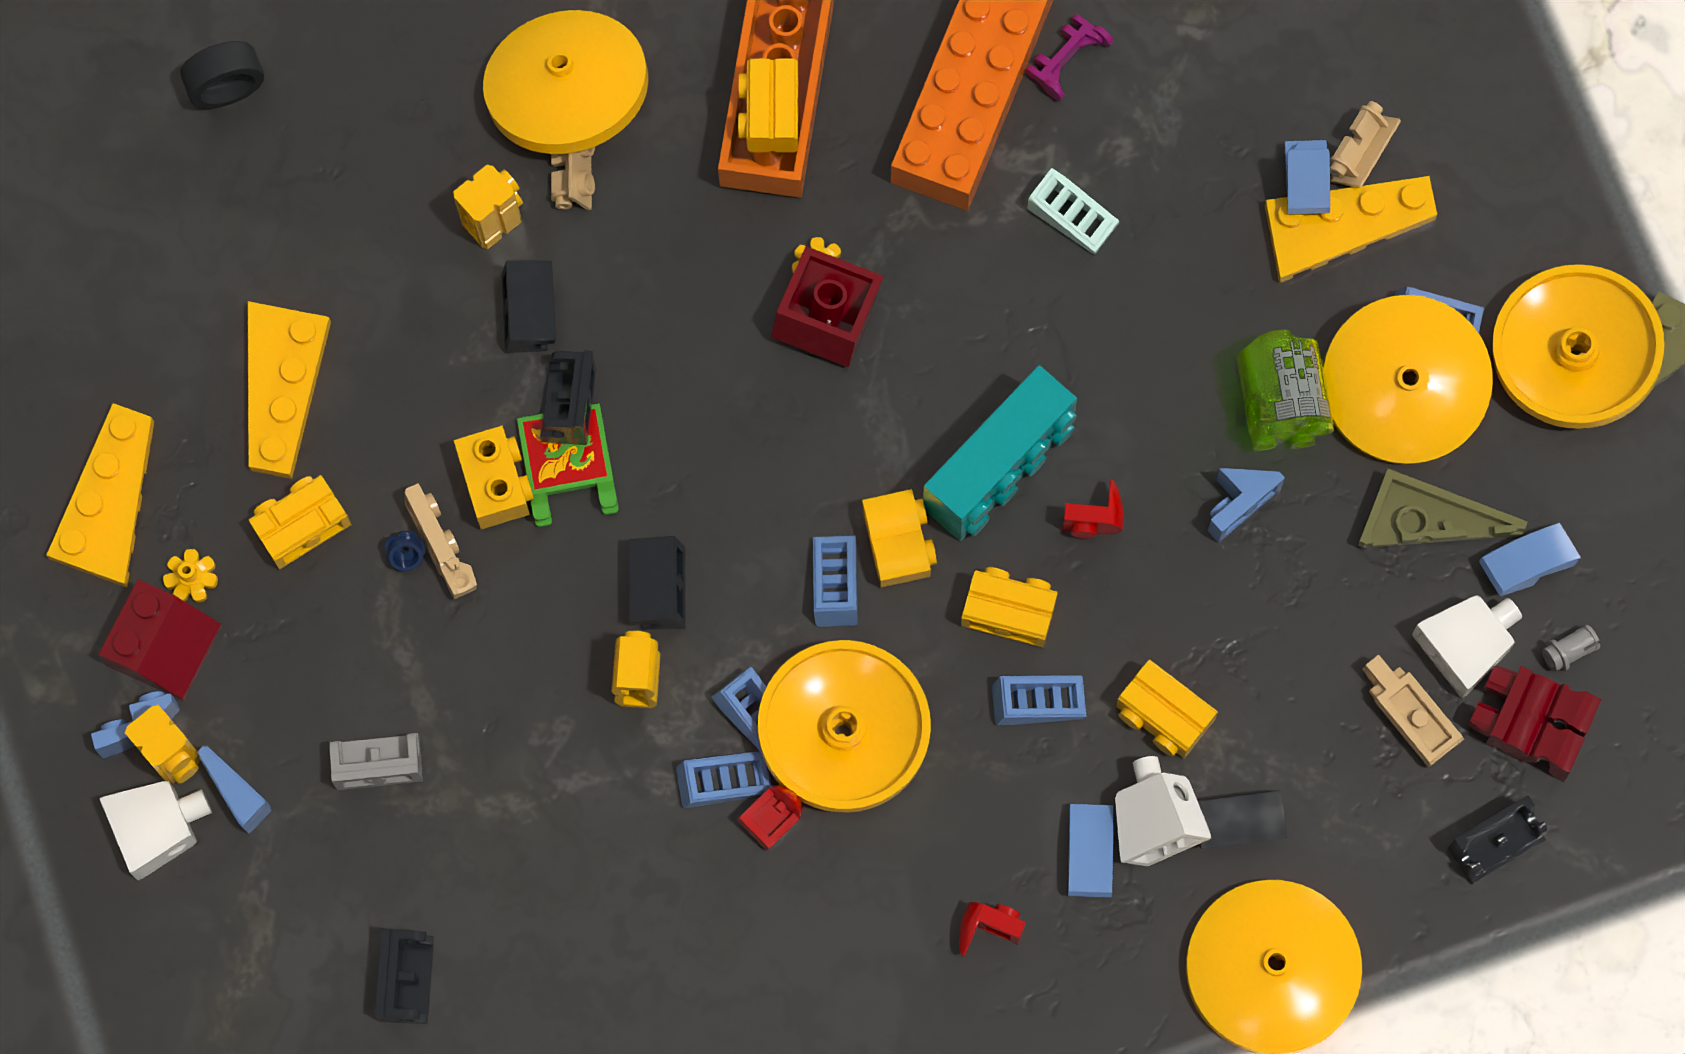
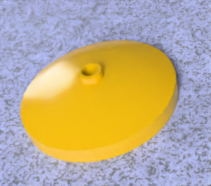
[483,10,648,154]
[1492,265,1665,429]
[1322,295,1493,465]
[758,640,931,813]
[1186,880,1362,1054]

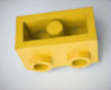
[454,425,534,529]

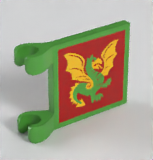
[517,403,619,527]

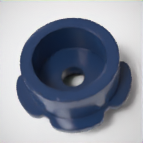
[384,531,426,571]

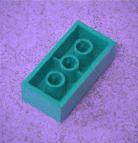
[923,365,1077,542]

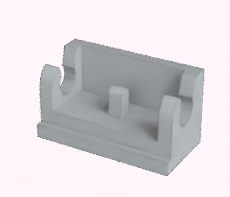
[330,733,423,790]

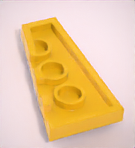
[1264,176,1437,283]
[248,301,331,479]
[46,403,154,588]

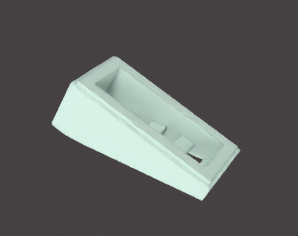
[1027,168,1119,255]

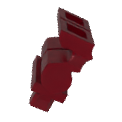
[1468,666,1602,782]

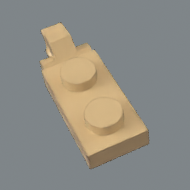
[404,483,477,599]
[1362,655,1464,767]

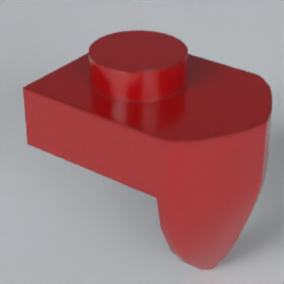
[1062,480,1124,539]
[737,785,803,851]
[959,902,1026,957]

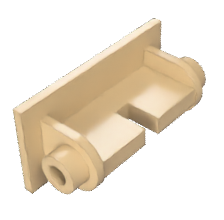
[1330,101,1401,188]
[551,147,595,210]

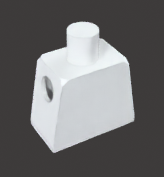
[1412,595,1522,699]
[1115,756,1211,866]
[100,781,212,880]

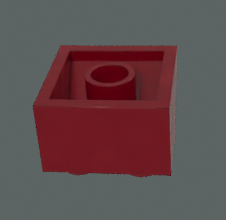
[771,246,884,367]
[98,579,222,701]

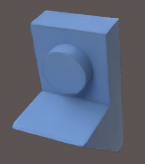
[1284,140,1330,214]
[1207,468,1285,543]

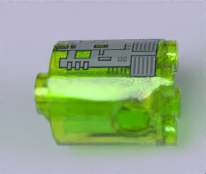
[1236,330,1334,451]

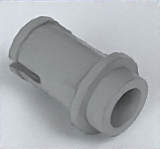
[1542,624,1600,672]

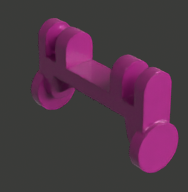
[1024,14,1114,101]

